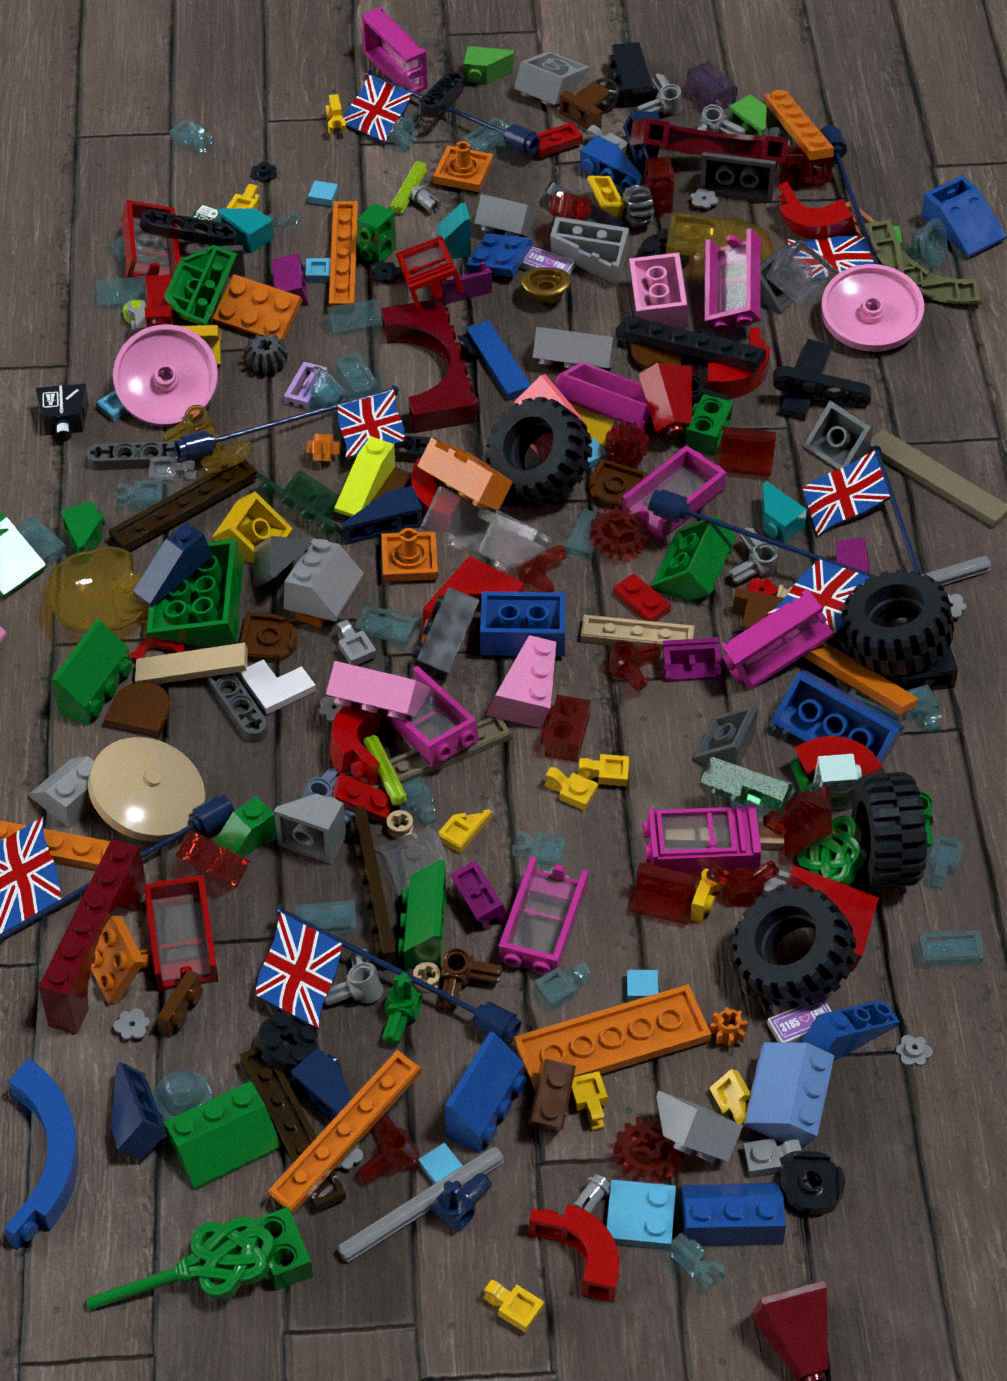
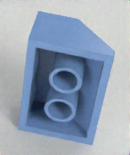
[744,1042,834,1149]

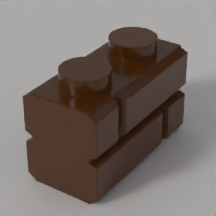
[528,1059,576,1133]

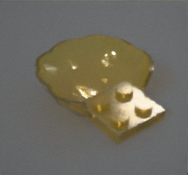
[666,212,775,290]
[45,546,149,634]

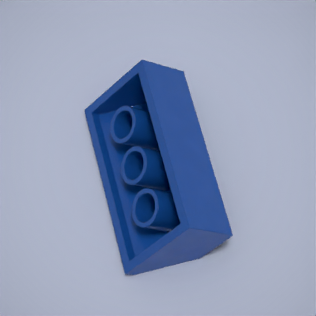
[771,670,905,765]

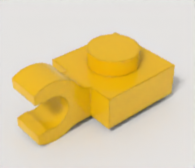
[325,94,346,135]
[226,184,260,209]
[578,754,629,787]
[545,767,598,811]
[690,868,724,923]
[709,1069,751,1125]
[571,1071,608,1131]
[483,1279,544,1333]

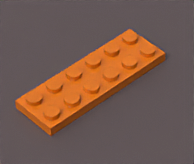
[514,984,711,1092]

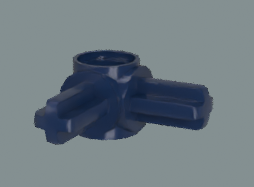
[431,1173,492,1232]

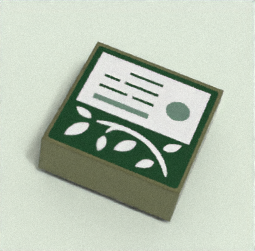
[191,203,219,222]

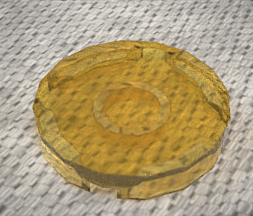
[201,440,253,473]

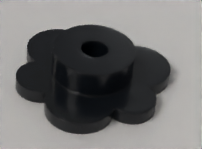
[250,162,277,182]
[371,261,400,282]
[457,334,480,357]

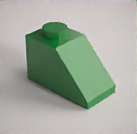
[61,501,106,566]
[212,796,277,866]

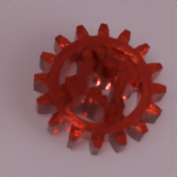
[589,506,649,560]
[614,1115,684,1183]

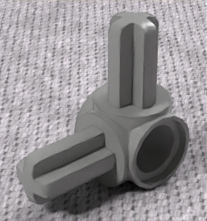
[638,73,683,116]
[697,105,745,135]
[729,527,779,584]
[325,947,384,1005]

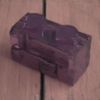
[686,61,738,109]

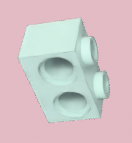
[812,754,862,811]

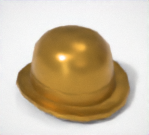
[521,267,572,304]

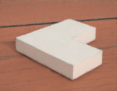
[239,660,316,715]

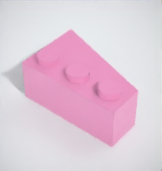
[486,635,556,728]

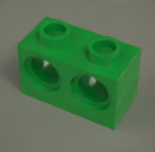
[357,202,396,264]
[682,394,733,456]
[254,1207,313,1291]

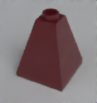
[751,1281,828,1381]

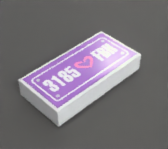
[519,246,575,275]
[767,1000,831,1042]

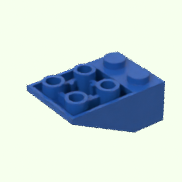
[921,175,1007,258]

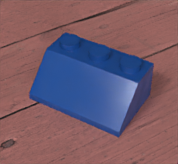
[480,591,566,656]
[445,1031,527,1153]
[681,1183,786,1246]

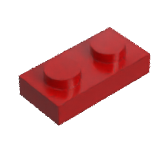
[536,122,583,158]
[613,573,671,622]
[332,773,391,824]

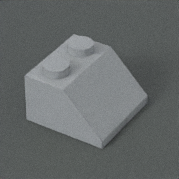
[474,194,539,236]
[29,756,94,828]
[274,794,346,864]
[656,1091,743,1163]

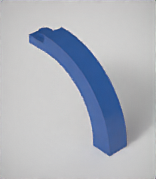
[4,1058,79,1249]

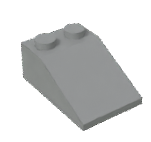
[514,51,590,106]

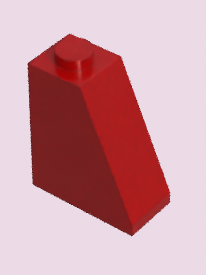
[639,363,692,436]

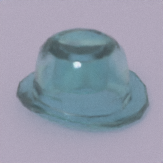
[912,218,948,268]
[310,366,354,407]
[154,1070,212,1120]

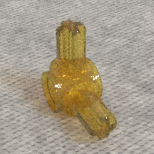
[163,405,224,453]

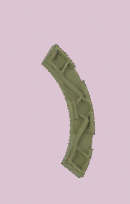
[866,219,981,306]

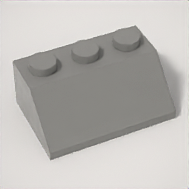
[533,327,618,370]
[284,538,364,621]

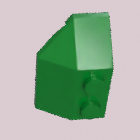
[164,245,237,326]

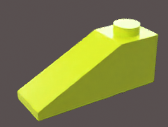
[334,436,395,517]

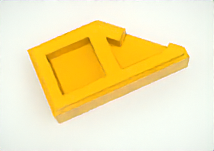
[436,809,492,854]

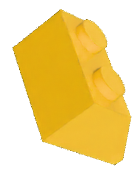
[212,492,293,563]

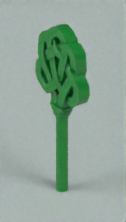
[790,760,867,886]
[86,1216,277,1310]

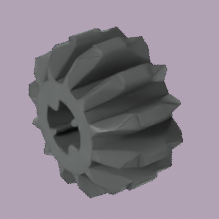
[622,185,654,228]
[244,333,288,376]

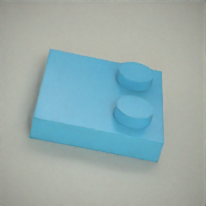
[607,1180,676,1250]

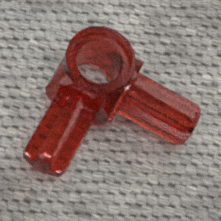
[517,545,567,593]
[608,640,661,692]
[706,861,779,907]
[358,1114,420,1183]

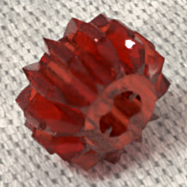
[549,191,592,221]
[605,420,650,466]

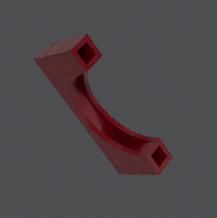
[630,118,788,164]
[381,298,479,433]
[38,839,146,1034]

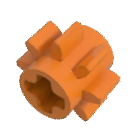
[306,434,340,461]
[709,1007,749,1048]

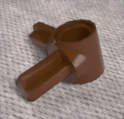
[439,948,502,1011]

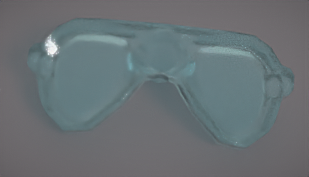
[268,212,300,229]

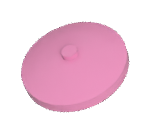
[821,264,924,352]
[113,324,218,427]

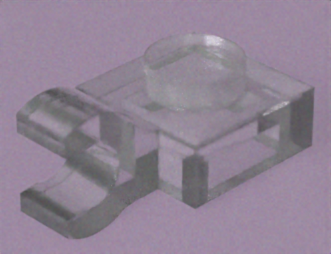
[148,457,197,485]

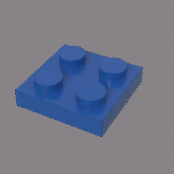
[466,233,533,277]

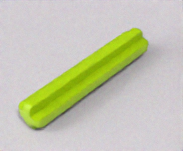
[390,161,427,215]
[363,735,407,806]

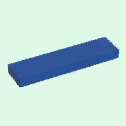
[466,320,531,400]

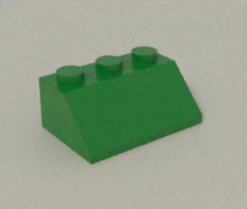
[650,515,737,601]
[52,619,133,726]
[398,860,446,970]
[164,1081,282,1191]

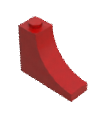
[423,556,525,626]
[783,865,879,971]

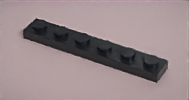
[615,316,766,371]

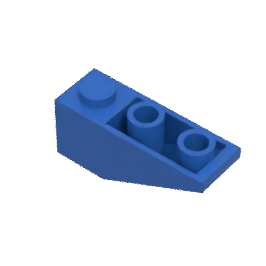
[580,135,643,191]
[802,1000,900,1059]

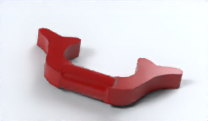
[130,637,185,663]

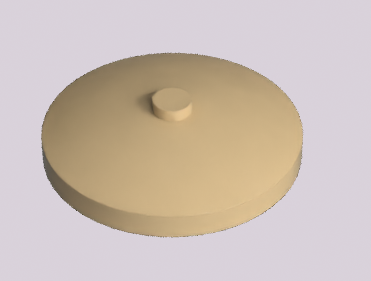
[88,737,205,842]

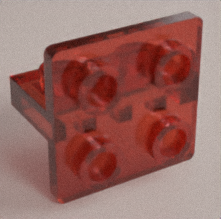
[719,426,776,477]
[763,785,832,859]
[631,862,702,925]

